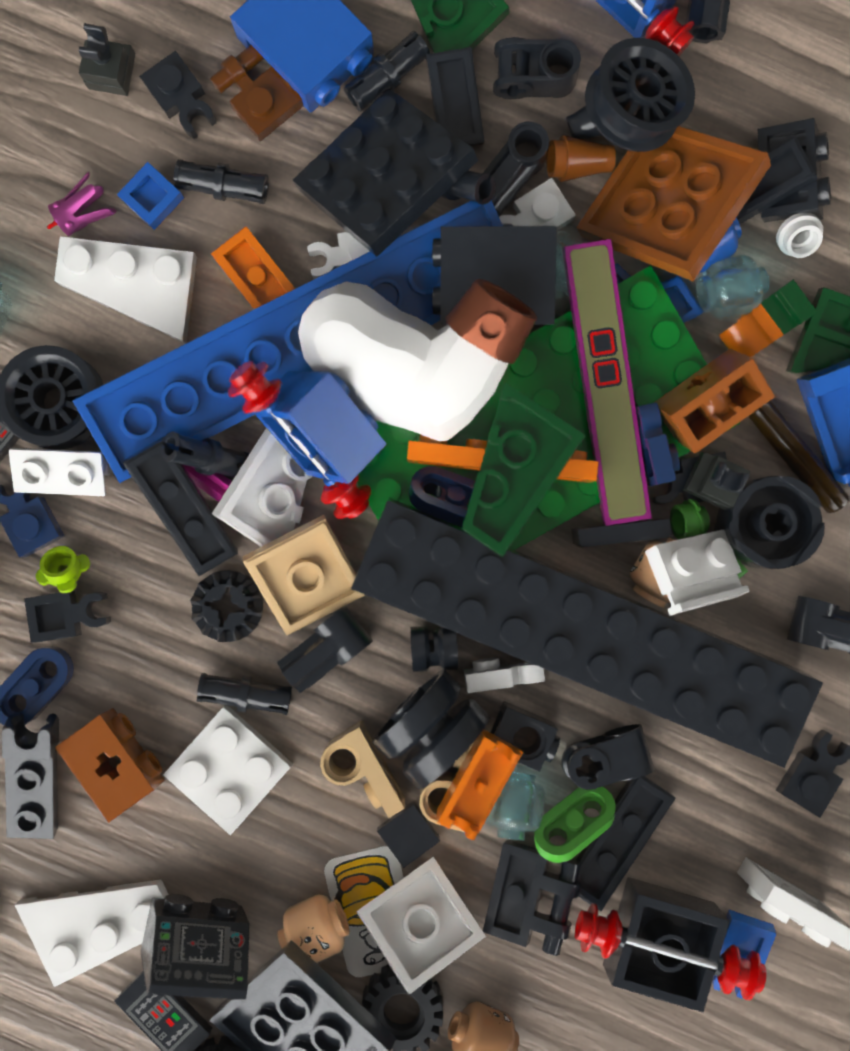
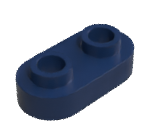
[408,466,476,527]
[0,646,74,725]

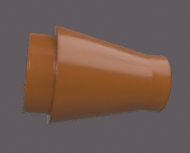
[546,135,616,182]

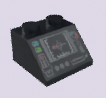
[140,894,250,1000]

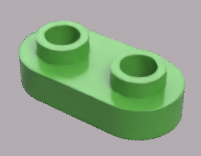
[534,787,616,863]

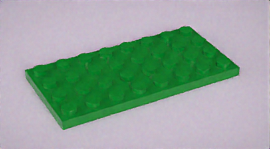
[357,266,740,550]

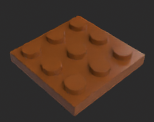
[576,126,771,282]

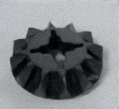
[190,570,263,642]

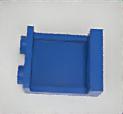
[230,0,374,113]
[796,358,850,487]

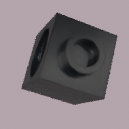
[490,701,560,772]

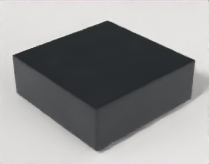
[377,801,440,868]

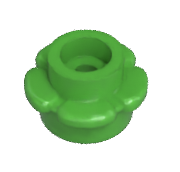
[670,499,710,540]

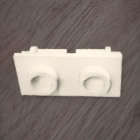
[9,448,112,496]

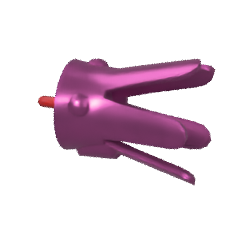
[47,171,117,237]

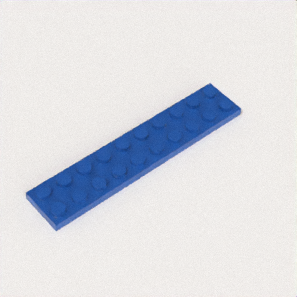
[73,200,503,483]

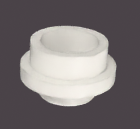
[776,213,823,258]

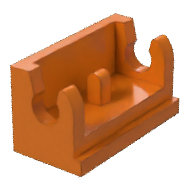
[437,730,523,840]

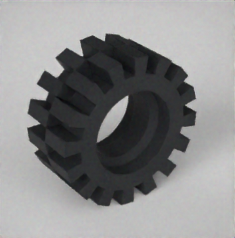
[361,964,443,1051]

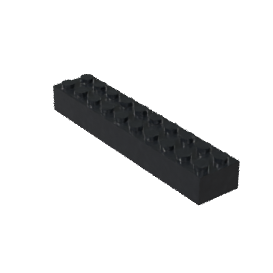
[351,497,823,768]

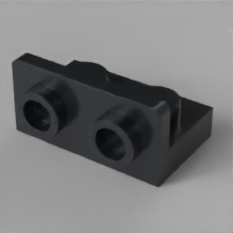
[757,118,831,223]

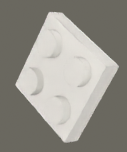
[163,705,293,835]
[357,857,486,994]
[737,857,850,951]

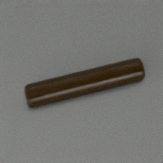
[748,400,850,513]

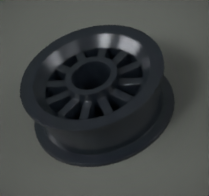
[585,38,695,152]
[0,345,104,450]

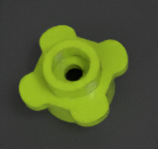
[36,546,91,593]

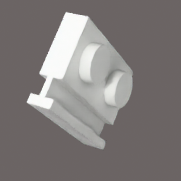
[645,530,750,616]

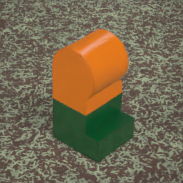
[718,279,818,357]

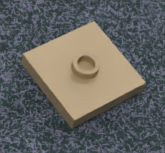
[243,515,365,636]

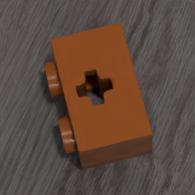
[654,349,775,454]
[55,708,165,823]

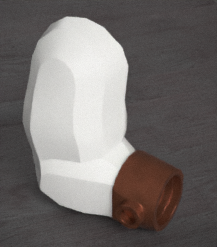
[298,279,537,441]

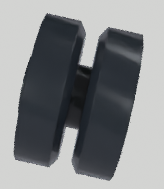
[372,669,490,789]

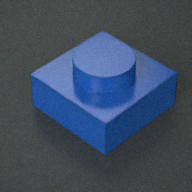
[117,162,184,230]

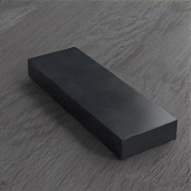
[123,437,238,576]
[576,776,676,911]

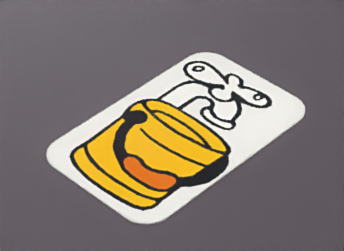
[324,846,404,977]

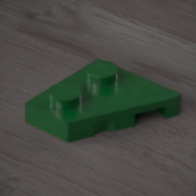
[786,287,850,373]

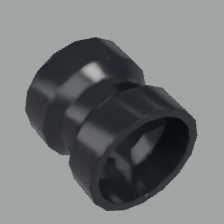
[410,626,458,672]

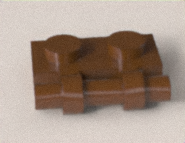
[210,45,303,142]

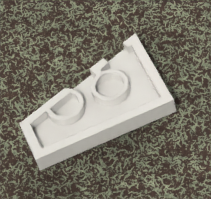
[54,236,197,344]
[212,428,312,547]
[15,879,169,987]

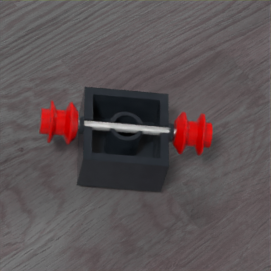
[575,877,767,1013]

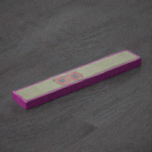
[562,239,652,526]

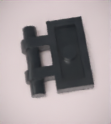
[483,839,581,956]

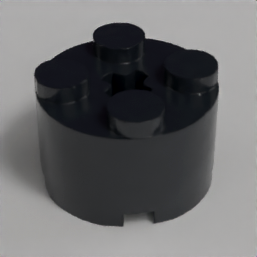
[715,476,825,569]

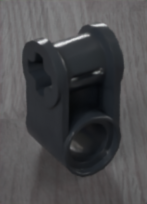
[493,37,581,99]
[561,724,655,790]

